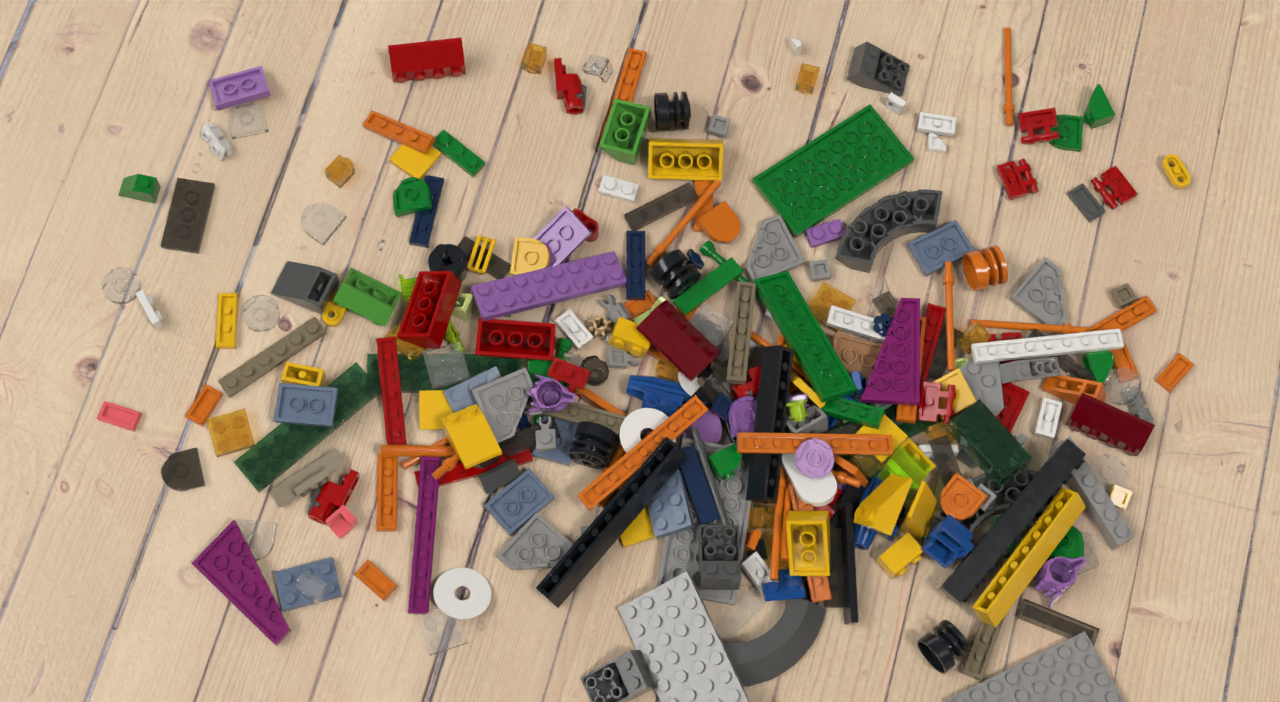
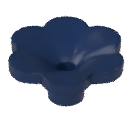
[686,249,704,270]
[873,313,893,337]
[516,413,531,432]

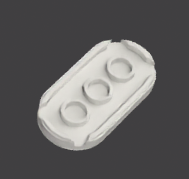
[782,454,837,507]

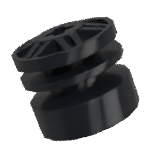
[654,91,691,132]
[650,249,701,300]
[568,421,617,469]
[917,619,971,674]

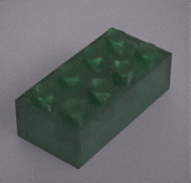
[946,399,1032,488]

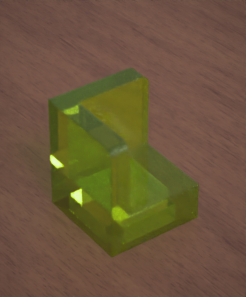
[399,274,417,302]

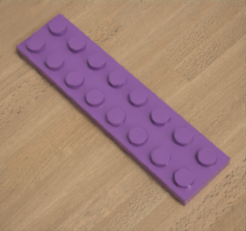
[471,251,626,321]

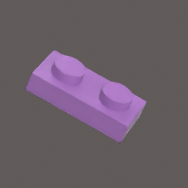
[805,219,846,248]

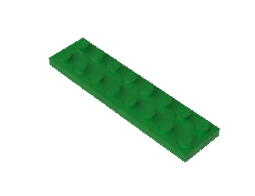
[753,271,857,403]

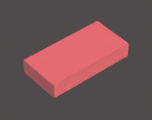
[97,401,142,432]

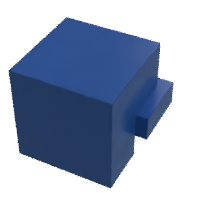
[921,514,974,568]

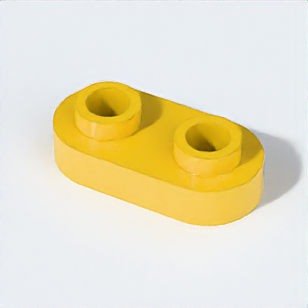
[1161,154,1191,189]
[322,291,348,327]

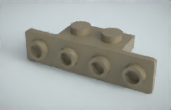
[270,448,346,507]

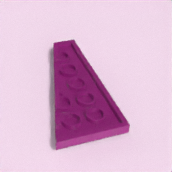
[860,298,920,406]
[191,520,291,646]

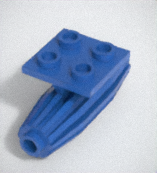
[626,375,707,417]
[853,469,905,550]

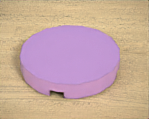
[794,438,835,479]

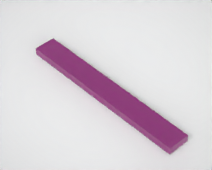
[408,456,441,615]

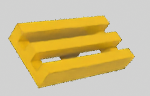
[467,234,496,275]

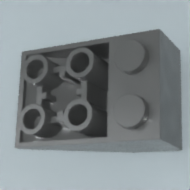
[847,41,910,97]
[271,261,339,315]
[698,525,741,590]
[581,650,656,702]

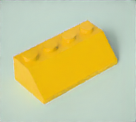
[648,138,723,181]

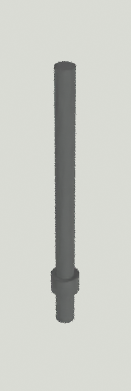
[690,427,730,525]

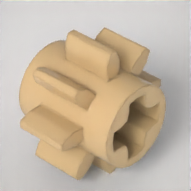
[589,314,611,339]

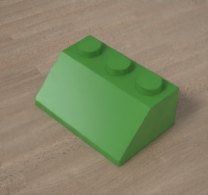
[599,99,651,165]
[333,267,402,327]

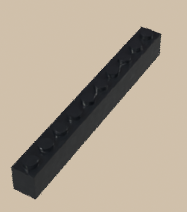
[536,437,688,608]
[939,439,1086,604]

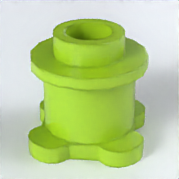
[785,399,808,422]

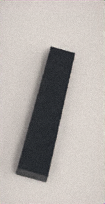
[838,503,858,625]

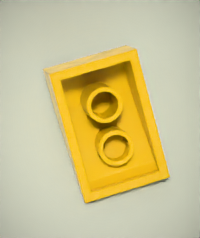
[441,404,502,469]
[853,474,913,536]
[898,481,938,541]
[786,511,830,576]

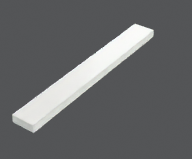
[970,329,1124,364]

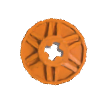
[963,245,1008,291]

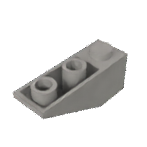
[999,357,1061,384]

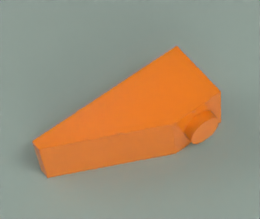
[1042,375,1107,404]

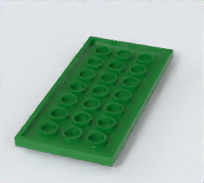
[752,104,914,238]

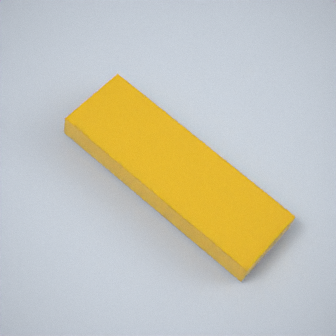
[216,293,239,349]

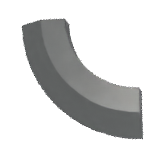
[835,189,943,273]
[934,468,1063,532]
[723,598,826,687]

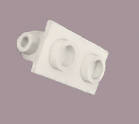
[201,122,233,162]

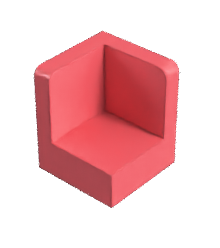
[325,505,358,539]

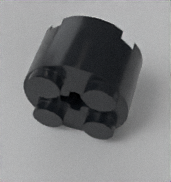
[428,244,468,282]

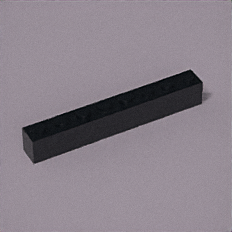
[746,345,794,504]

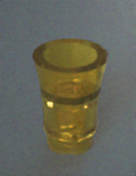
[748,502,783,530]

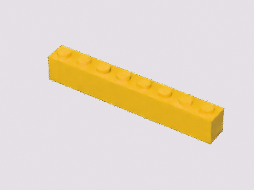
[972,487,1086,628]

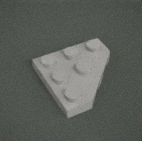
[745,214,805,283]
[1010,257,1068,334]
[960,356,1004,423]
[471,367,533,443]
[496,512,573,570]

